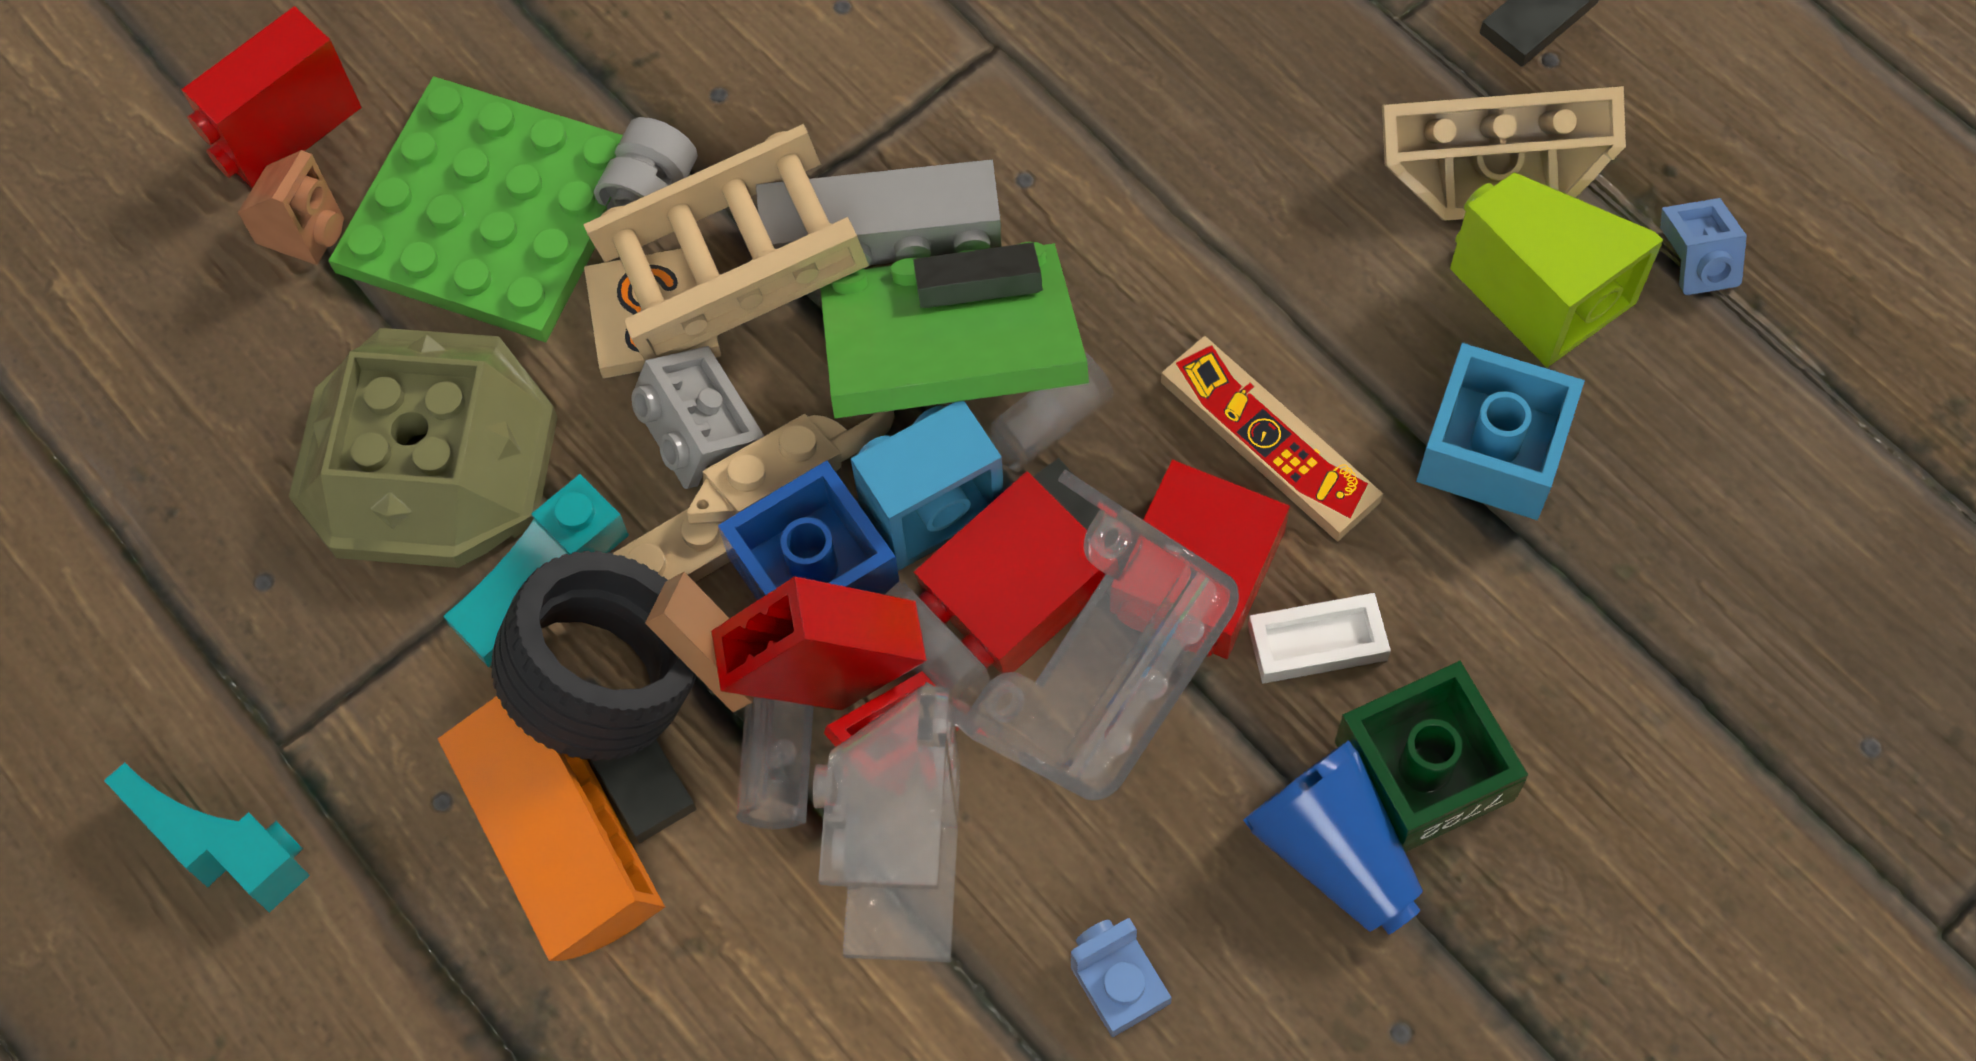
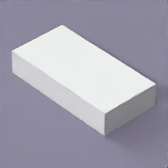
[1248,593,1391,684]

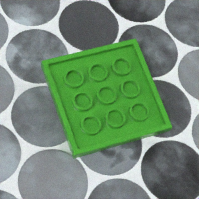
[820,242,1089,419]

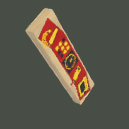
[1161,336,1383,542]

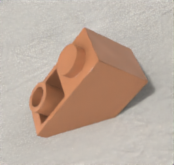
[238,150,345,265]

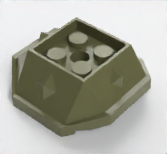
[289,328,558,568]

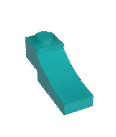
[444,474,629,667]
[104,762,310,913]

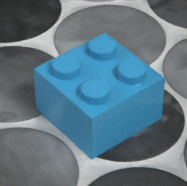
[1416,343,1585,520]
[851,401,1004,571]

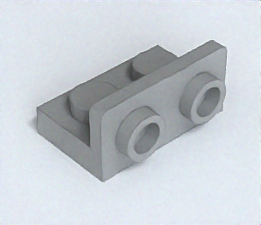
[631,346,764,489]

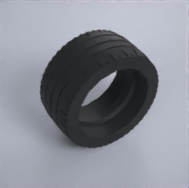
[491,551,697,761]

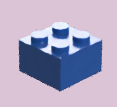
[718,460,900,600]

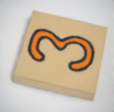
[584,248,721,378]

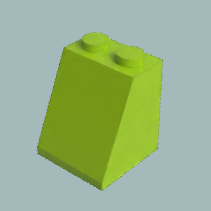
[1450,172,1663,368]

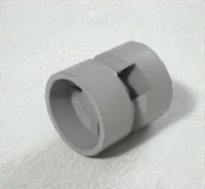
[594,117,698,210]

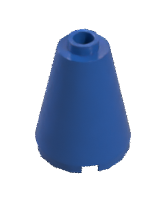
[1243,740,1423,935]

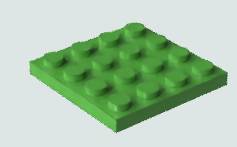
[329,76,623,342]

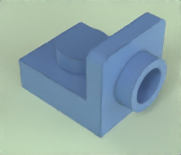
[1660,198,1747,295]
[1071,918,1172,1038]

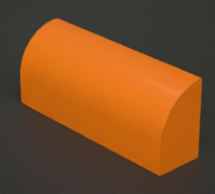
[437,696,665,961]

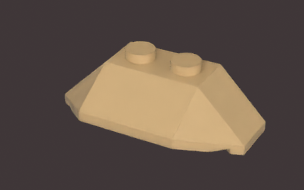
[1382,86,1626,221]

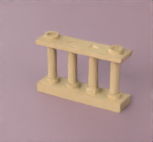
[583,124,869,360]

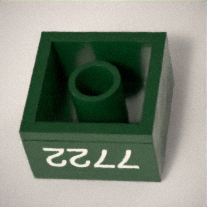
[1334,660,1528,852]

